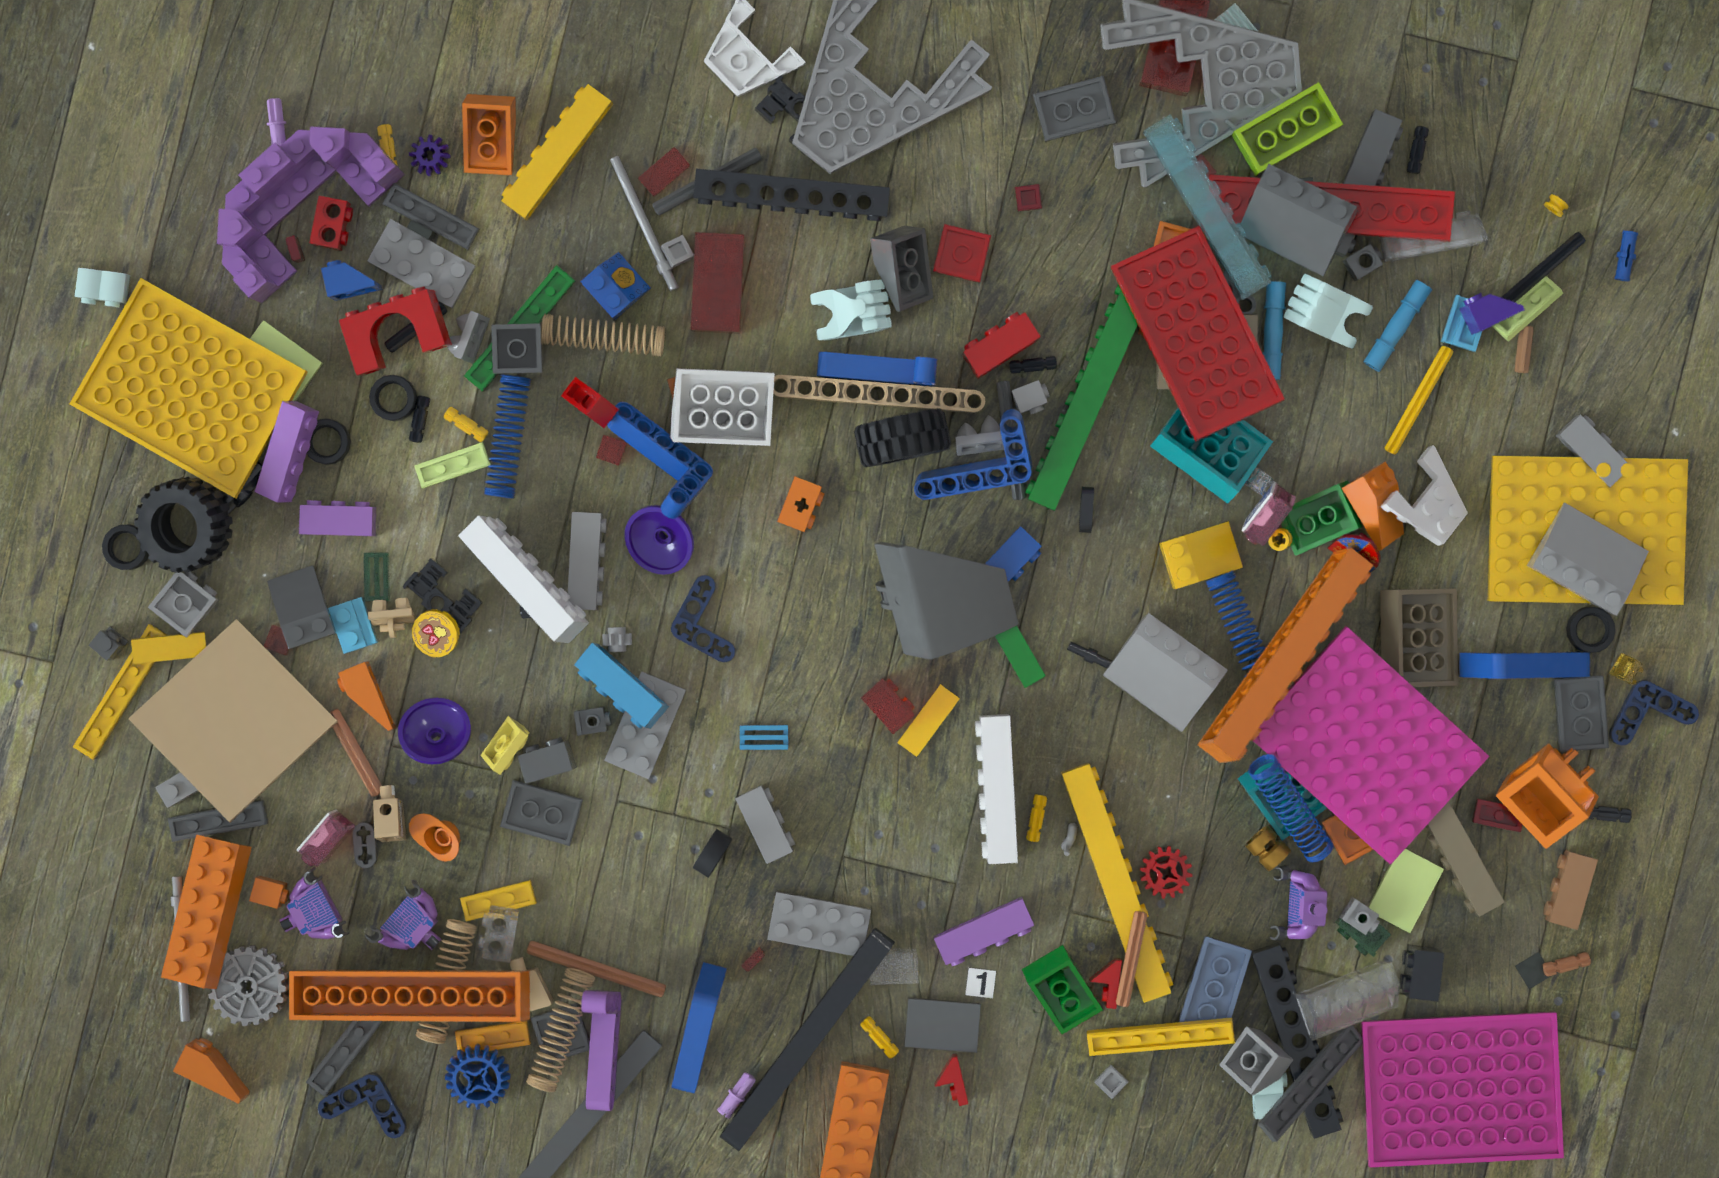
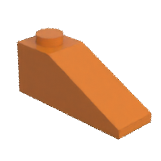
[337,661,396,731]

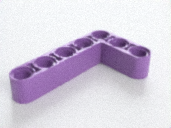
[581,990,621,1111]

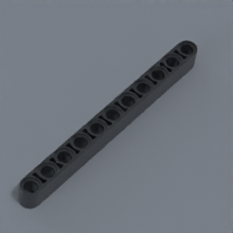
[719,927,895,1151]

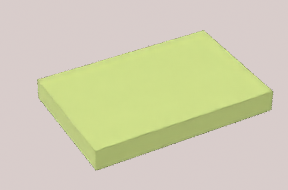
[250,320,323,401]
[1368,849,1444,933]

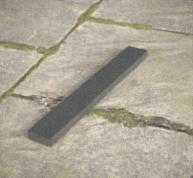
[519,1030,662,1178]

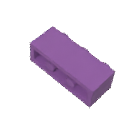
[299,500,376,536]

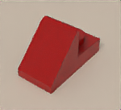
[1089,958,1122,1009]
[934,1053,968,1106]

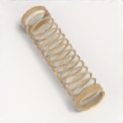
[541,314,665,357]
[416,919,477,1044]
[526,968,595,1092]

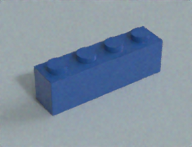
[985,526,1042,582]

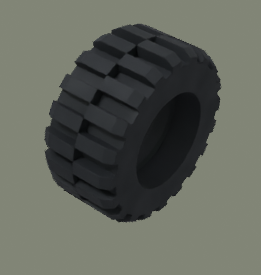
[854,408,951,467]
[134,477,233,573]

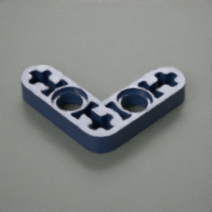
[671,575,736,662]
[1609,680,1699,746]
[318,1073,407,1138]

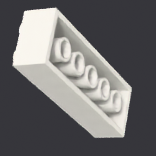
[458,515,589,643]
[975,714,1018,864]

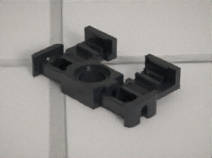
[755,76,806,156]
[403,558,483,634]

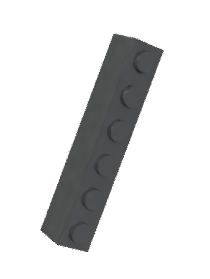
[1336,109,1404,257]

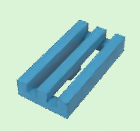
[740,725,788,750]

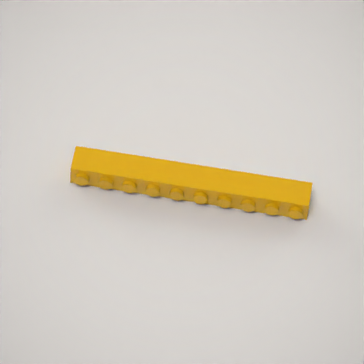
[1061,763,1173,1003]

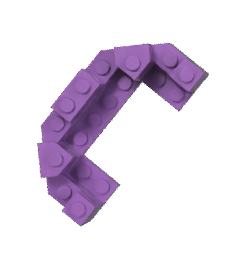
[217,127,405,303]

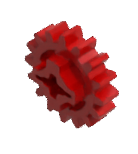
[1139,845,1193,899]

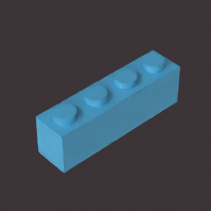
[574,643,669,729]

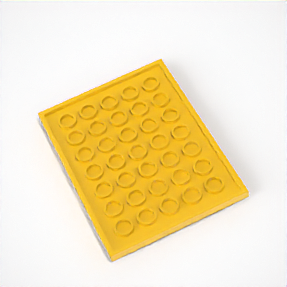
[70,278,308,499]
[1487,456,1688,605]

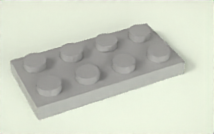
[367,219,476,309]
[604,671,686,779]
[767,891,871,956]

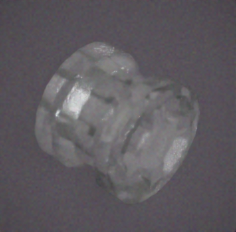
[1245,467,1274,497]

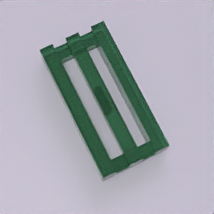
[364,552,390,601]

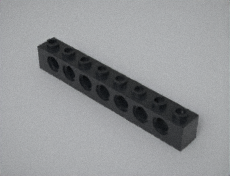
[693,169,890,221]
[1251,942,1343,1139]

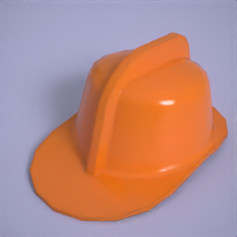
[409,813,461,861]

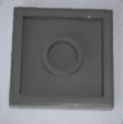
[531,1003,590,1063]

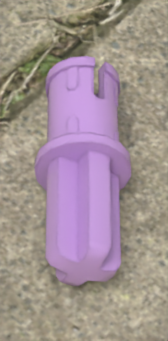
[267,98,286,146]
[717,1072,756,1119]

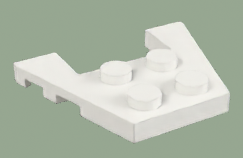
[704,0,806,97]
[1380,445,1468,546]

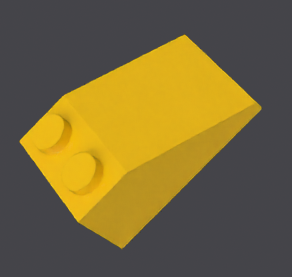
[1159,521,1243,589]

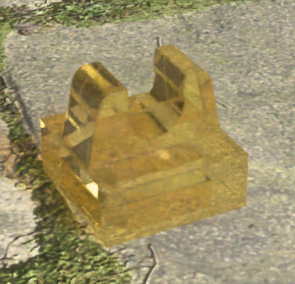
[1609,653,1644,685]

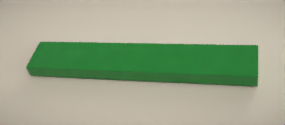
[464,265,576,392]

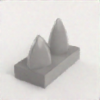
[447,311,490,364]
[955,415,1004,456]

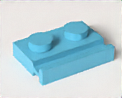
[1441,295,1482,352]
[328,597,378,654]

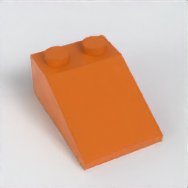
[462,94,516,175]
[1342,461,1404,551]
[173,1038,250,1104]

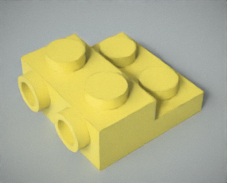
[480,716,530,775]

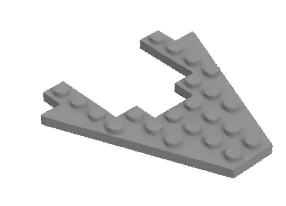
[792,0,992,174]
[1100,0,1302,187]

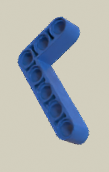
[816,352,937,387]
[607,402,713,519]
[914,409,1032,500]
[1459,652,1590,679]
[671,962,727,1094]

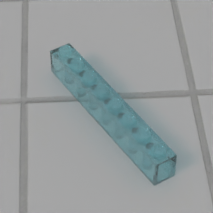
[1143,114,1271,300]

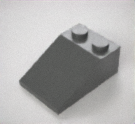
[870,226,933,312]
[267,565,337,649]

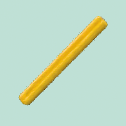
[1385,346,1453,455]

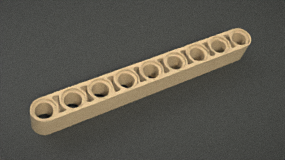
[773,375,985,413]

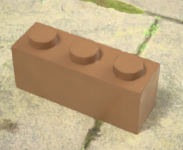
[1543,850,1598,930]

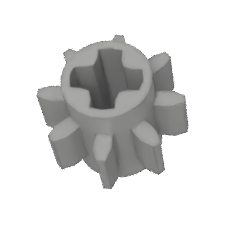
[602,627,632,652]

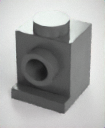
[88,626,129,661]
[574,707,611,736]

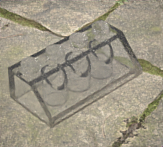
[1379,211,1488,263]
[1295,961,1400,1041]

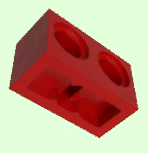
[309,196,353,251]
[561,377,619,428]

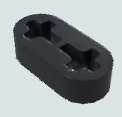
[1079,486,1094,533]

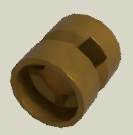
[1245,825,1291,871]

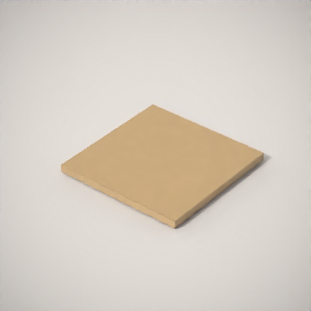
[128,619,337,823]

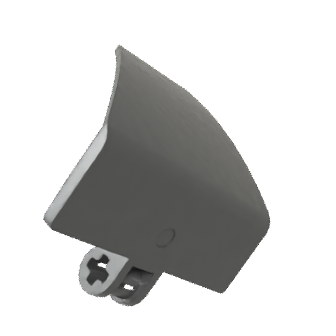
[875,542,1018,659]

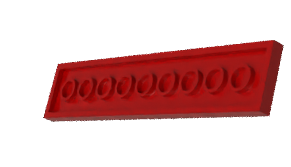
[1205,175,1455,242]

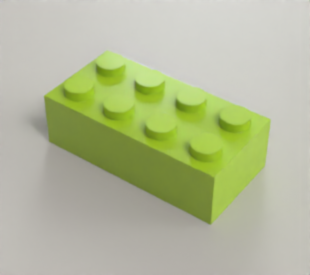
[1231,82,1343,177]

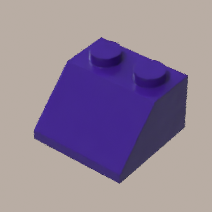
[1459,293,1525,335]

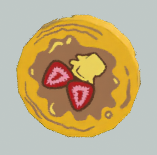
[412,609,460,657]

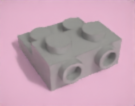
[148,572,219,637]

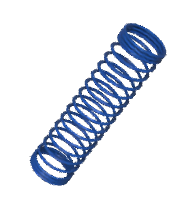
[484,375,531,499]
[1205,570,1266,677]
[1249,754,1333,862]

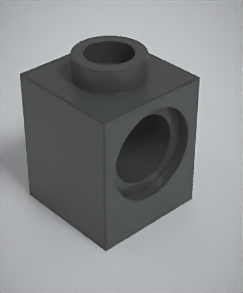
[1342,244,1383,281]

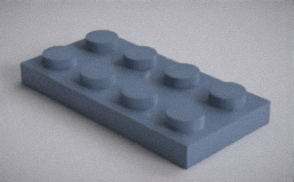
[1178,936,1252,1022]

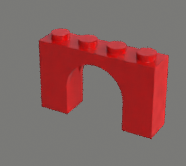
[339,286,452,376]

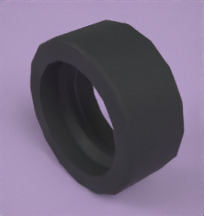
[369,375,417,421]
[306,418,351,465]
[102,525,149,570]
[1566,607,1616,653]
[693,829,732,878]

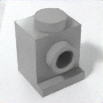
[1339,897,1380,935]

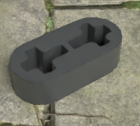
[353,822,378,868]

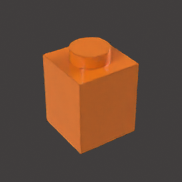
[249,876,289,909]

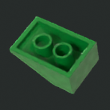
[1276,480,1364,556]
[1022,945,1103,1034]

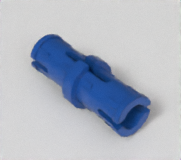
[1614,231,1638,282]

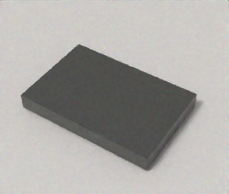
[1033,76,1116,142]
[1554,675,1609,752]
[500,780,583,846]
[905,998,981,1053]

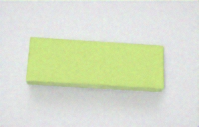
[1492,276,1563,342]
[414,442,491,489]

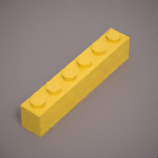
[501,84,613,220]

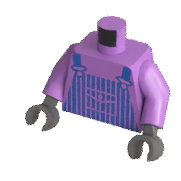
[1270,866,1327,941]
[280,867,350,939]
[365,880,441,950]

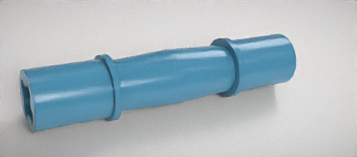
[1363,280,1432,372]
[1262,281,1286,380]

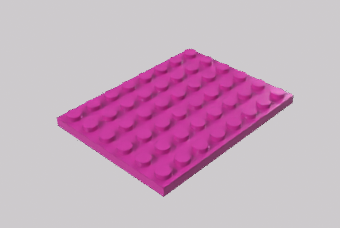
[1253,626,1489,865]
[1361,1012,1564,1167]

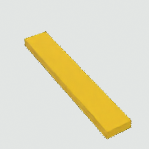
[73,624,167,760]
[1087,1018,1235,1056]

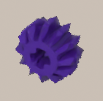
[409,134,451,177]

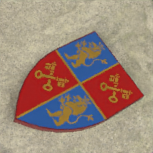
[1327,532,1381,573]

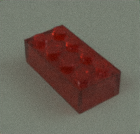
[1139,0,1210,97]
[691,232,745,334]

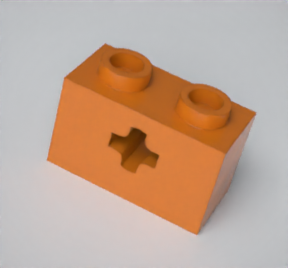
[777,477,825,532]

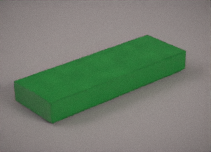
[995,626,1045,688]

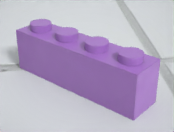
[255,401,319,502]
[934,897,1034,966]

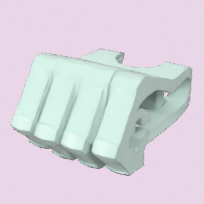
[1284,274,1373,348]
[810,279,892,341]

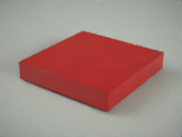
[933,224,991,283]

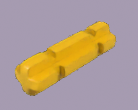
[377,124,398,166]
[444,407,489,442]
[1026,794,1047,842]
[860,1016,899,1059]

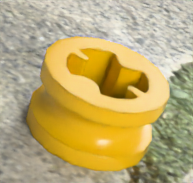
[1544,194,1569,217]
[1268,528,1292,551]

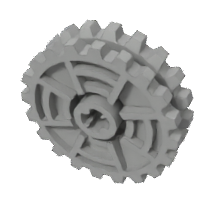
[208,945,289,1026]

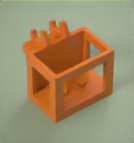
[1496,744,1599,849]

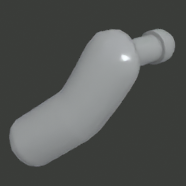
[1061,823,1078,856]

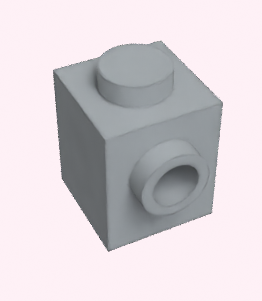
[1011,380,1050,415]

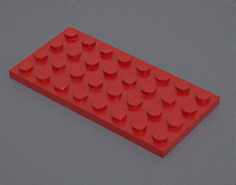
[1111,226,1285,442]

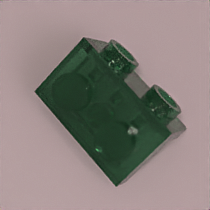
[1335,914,1391,957]

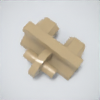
[368,598,416,638]

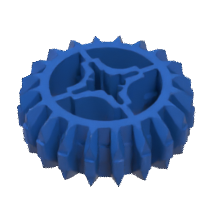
[445,1044,511,1110]

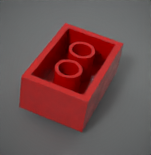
[962,312,1041,379]

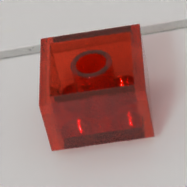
[861,677,915,734]

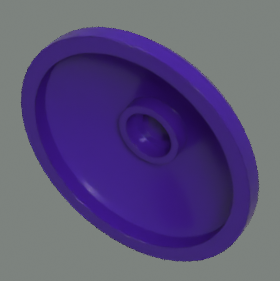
[625,505,694,575]
[398,698,471,764]

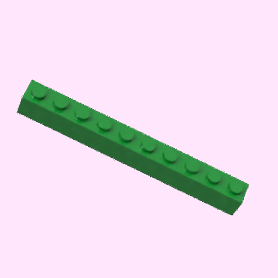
[1025,284,1138,511]

